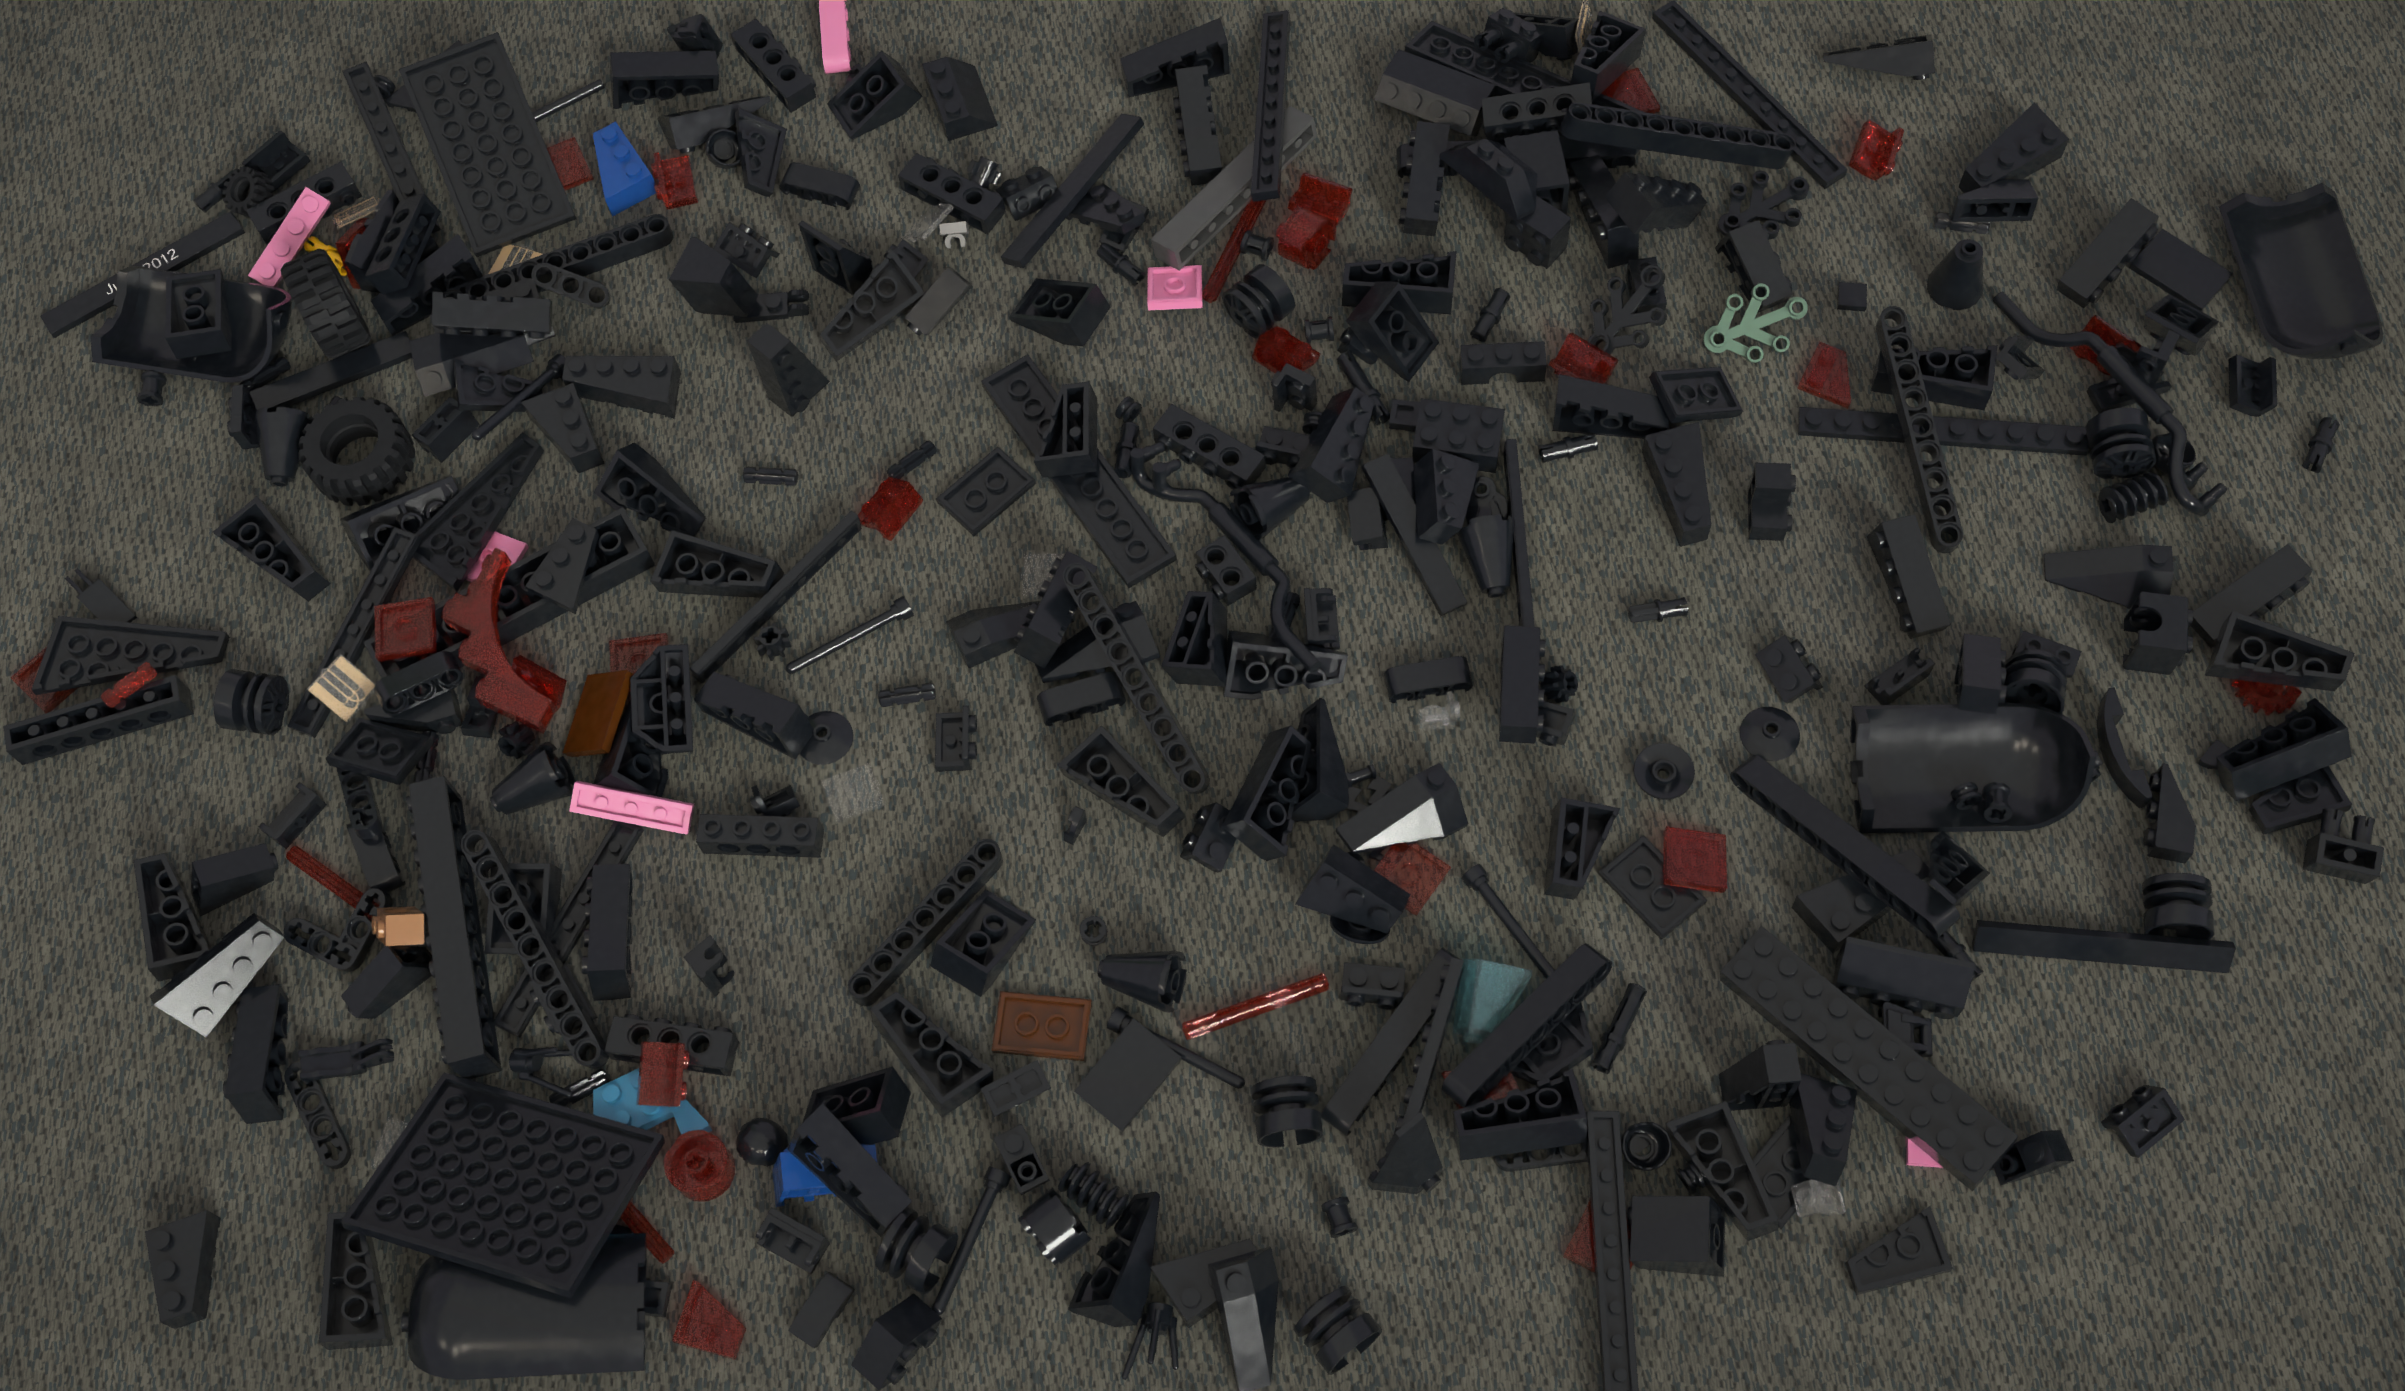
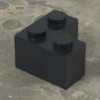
[1748,462,1796,541]
[851,1294,942,1391]

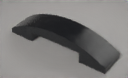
[2097,687,2153,808]

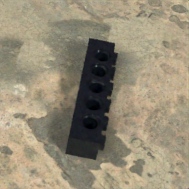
[3,675,194,765]

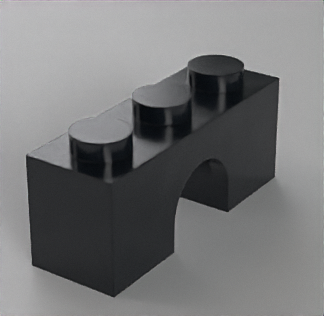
[1459,341,1547,385]

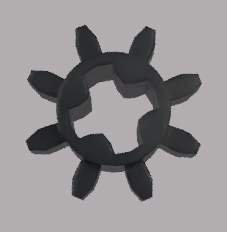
[967,156,1002,189]
[754,623,792,661]
[1541,665,1578,703]
[498,721,535,759]

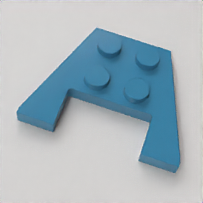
[593,1062,712,1143]

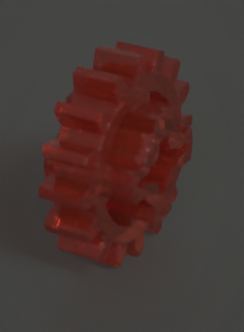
[2231,679,2302,716]

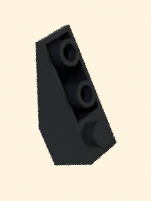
[2143,763,2196,864]

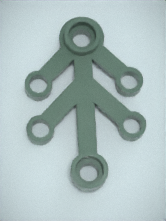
[1703,283,1808,363]

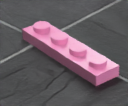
[248,187,331,287]
[569,781,694,834]

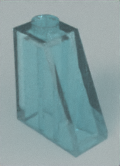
[1453,959,1532,1044]

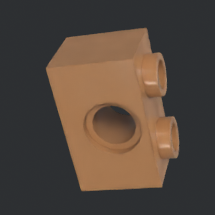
[371,906,424,946]

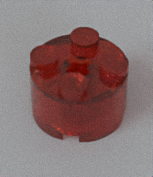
[1276,205,1336,270]
[664,1130,735,1202]

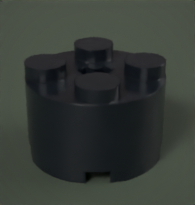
[1018,1188,1092,1265]

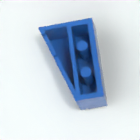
[593,121,659,217]
[772,1144,877,1207]

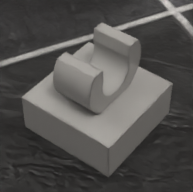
[939,221,969,249]

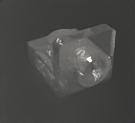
[1418,691,1460,731]
[1791,1179,1846,1218]

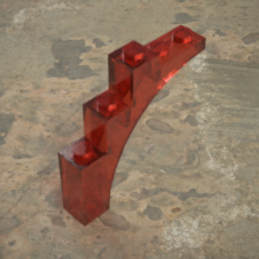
[442,548,558,734]

